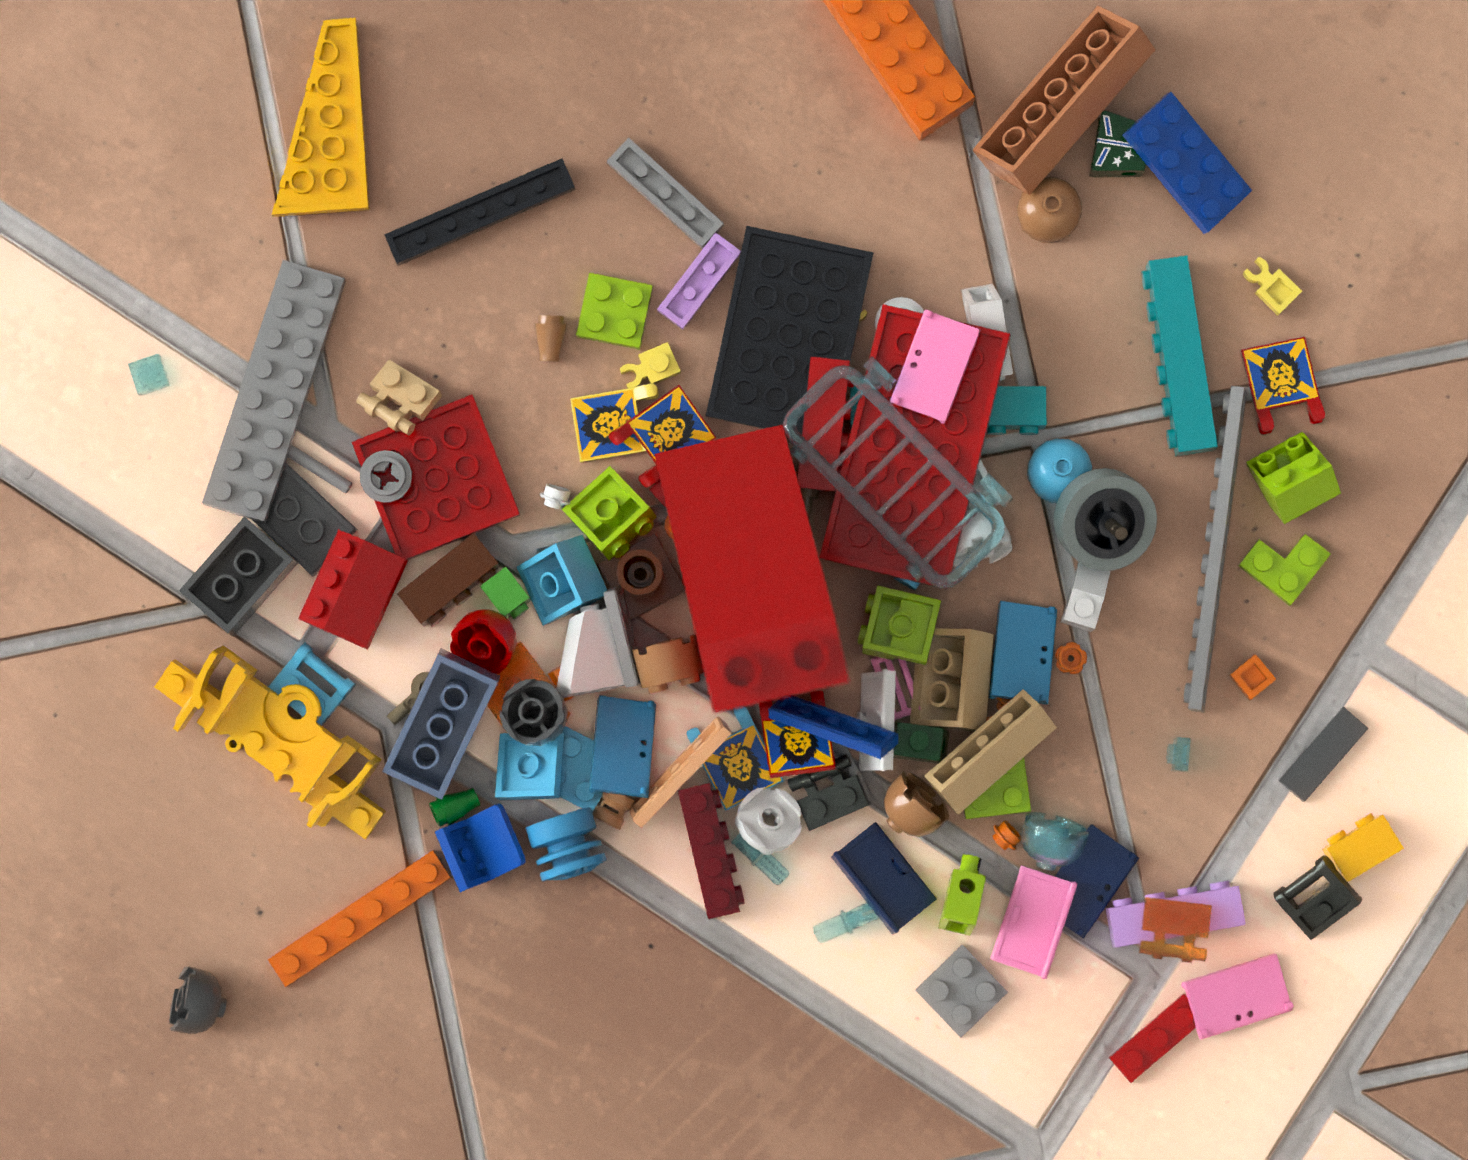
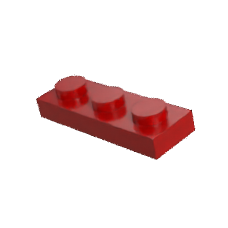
[1108,993,1196,1083]

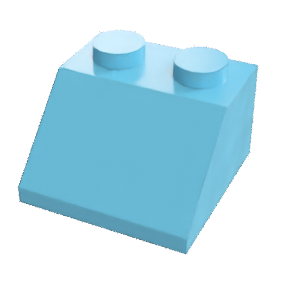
[517,535,607,626]

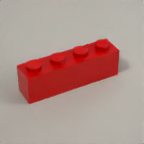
[797,357,856,491]

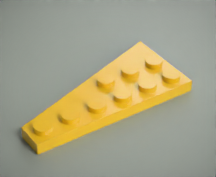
[271,18,369,217]

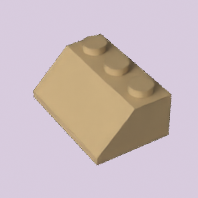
[909,628,994,731]

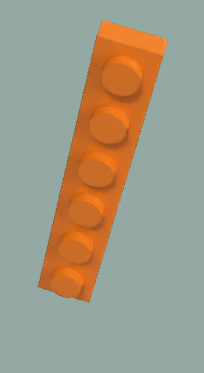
[268,850,452,987]

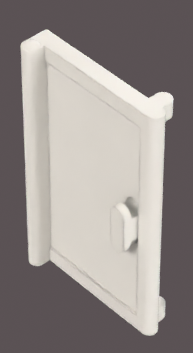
[857,669,896,772]

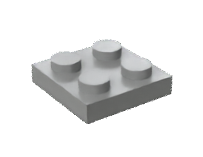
[915,944,1008,1038]

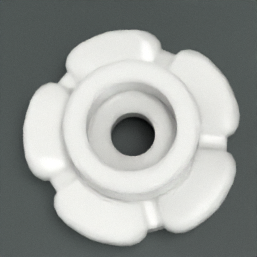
[540,484,571,510]

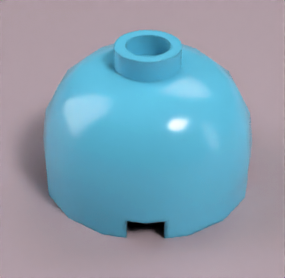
[1027,438,1093,503]

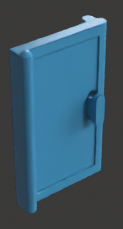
[989,601,1057,705]
[589,695,656,798]

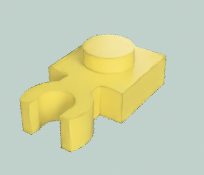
[1243,257,1302,316]
[620,342,681,388]

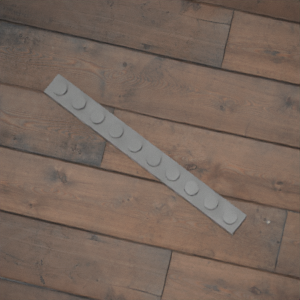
[1184,386,1247,713]

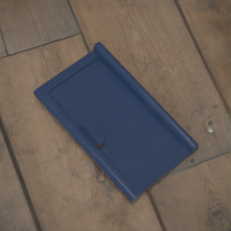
[831,822,937,935]
[1055,824,1139,939]

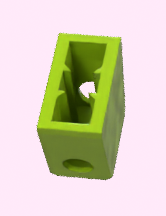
[938,854,986,936]

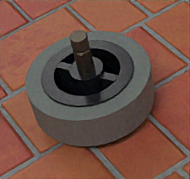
[1054,468,1157,571]

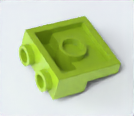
[562,466,657,560]
[857,585,941,665]

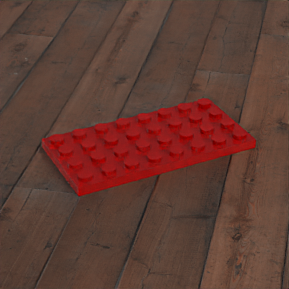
[819,304,1011,590]

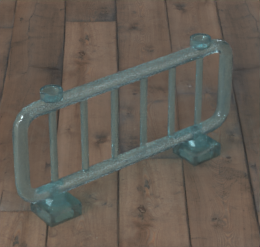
[783,357,1013,588]

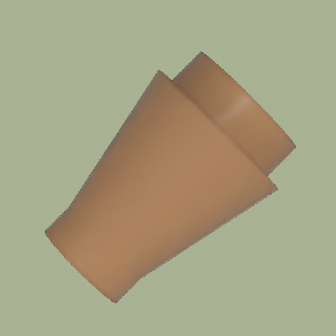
[535,315,567,361]

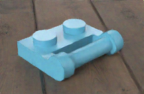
[268,642,356,726]

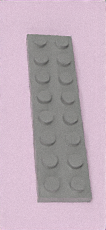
[202,260,346,524]

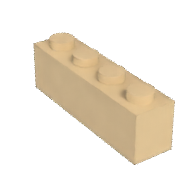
[925,689,1057,815]

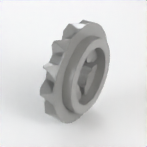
[360,450,412,503]

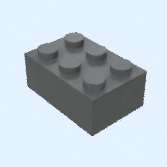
[179,517,298,637]

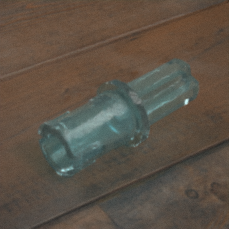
[731,833,790,886]
[813,902,879,944]

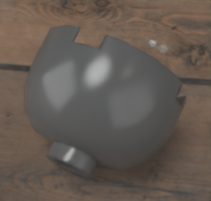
[500,679,568,746]
[169,966,227,1034]

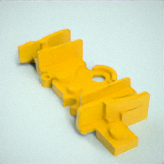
[154,645,386,839]

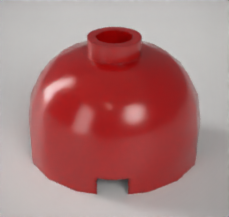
[450,609,517,674]

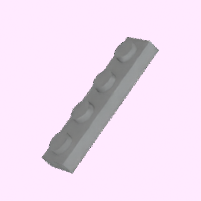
[607,138,724,249]

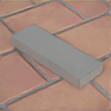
[603,586,640,688]

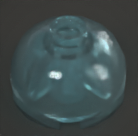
[1021,812,1089,871]

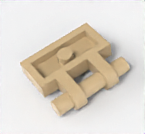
[356,360,442,435]

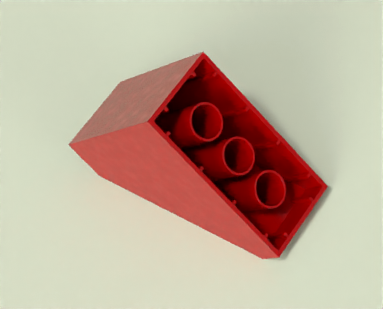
[654,424,850,713]

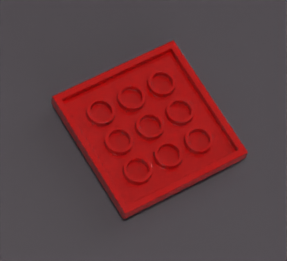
[351,394,520,560]

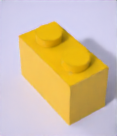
[1322,813,1404,882]

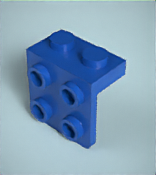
[435,803,526,892]

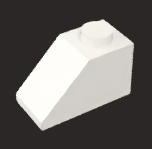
[1060,562,1110,632]

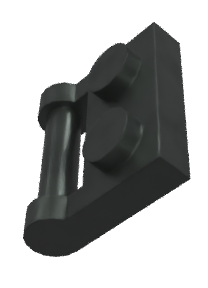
[1273,855,1362,940]

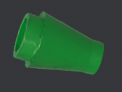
[429,788,480,827]

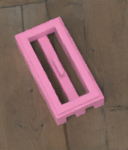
[870,657,921,720]

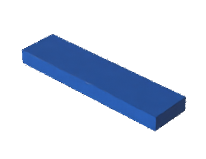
[769,695,898,759]

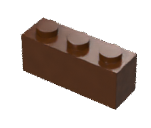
[397,533,500,627]

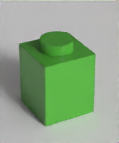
[480,567,531,620]

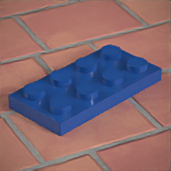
[1122,92,1252,234]

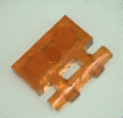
[1139,897,1212,963]

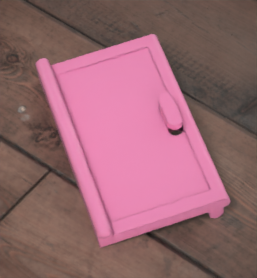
[890,310,980,424]
[990,865,1078,979]
[1181,953,1294,1040]

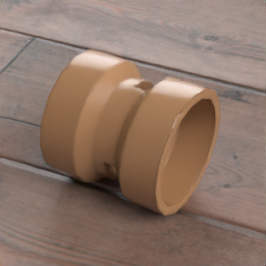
[592,792,635,830]

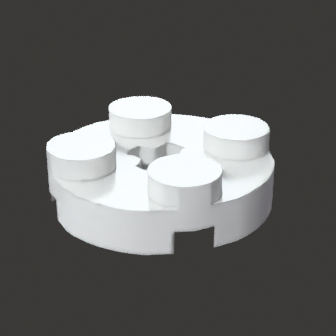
[734,787,802,855]

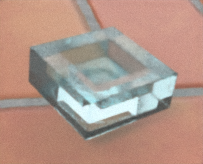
[128,353,170,396]
[1167,737,1191,772]

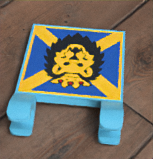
[686,706,783,811]

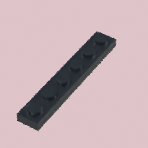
[384,158,576,266]

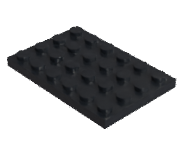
[706,226,874,437]

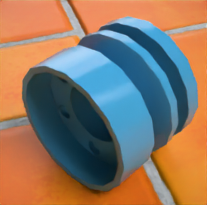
[525,807,607,882]

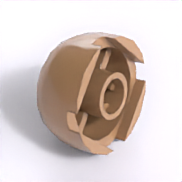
[1017,177,1082,243]
[884,772,949,837]

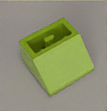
[1246,431,1341,524]

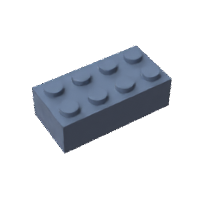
[382,648,500,800]

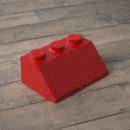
[298,529,408,650]

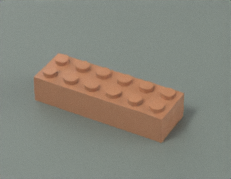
[972,5,1156,195]

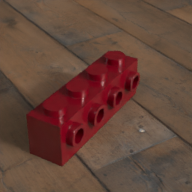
[678,783,745,920]

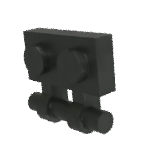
[787,754,871,831]

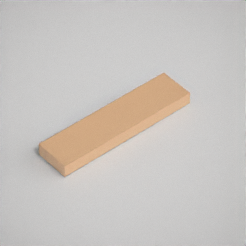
[629,716,732,828]

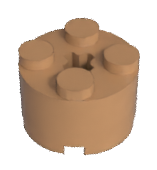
[632,634,705,694]

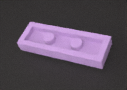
[657,232,741,330]

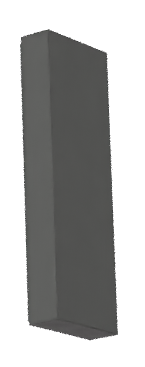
[1278,707,1369,802]

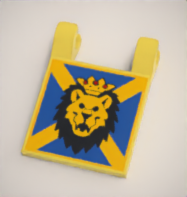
[570,384,659,463]

